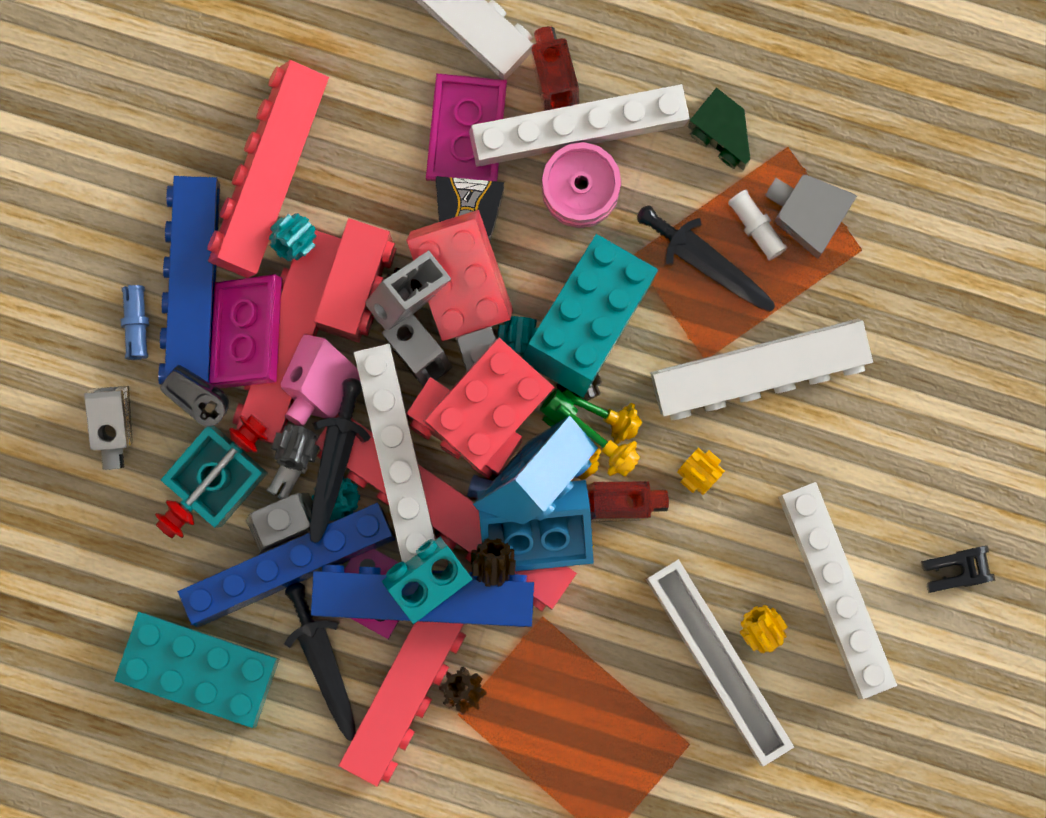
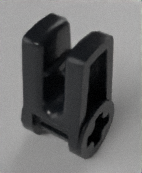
[160,365,229,426]
[921,545,996,593]

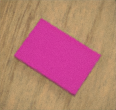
[426,73,507,182]
[209,274,282,389]

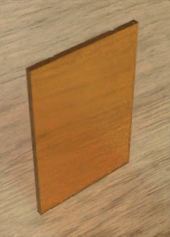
[634,147,862,358]
[458,616,690,818]

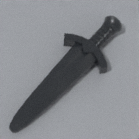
[637,205,775,311]
[309,378,371,543]
[284,582,356,741]

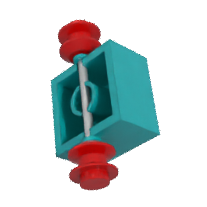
[155,414,268,538]

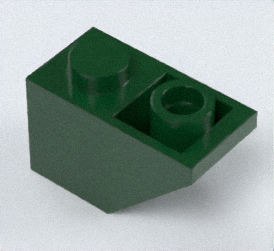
[688,87,750,171]

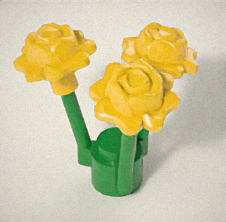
[539,388,642,480]

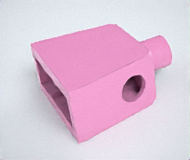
[281,334,361,427]

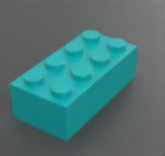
[522,234,659,398]
[114,612,280,728]

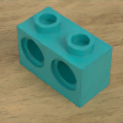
[382,536,473,624]

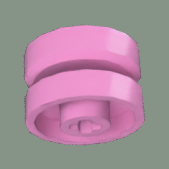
[542,142,621,228]

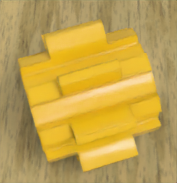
[677,447,725,495]
[740,605,788,654]

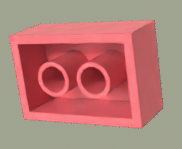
[406,210,513,341]
[314,218,397,343]
[423,337,554,470]
[406,377,522,479]

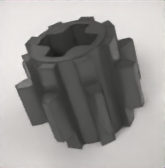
[271,424,319,471]

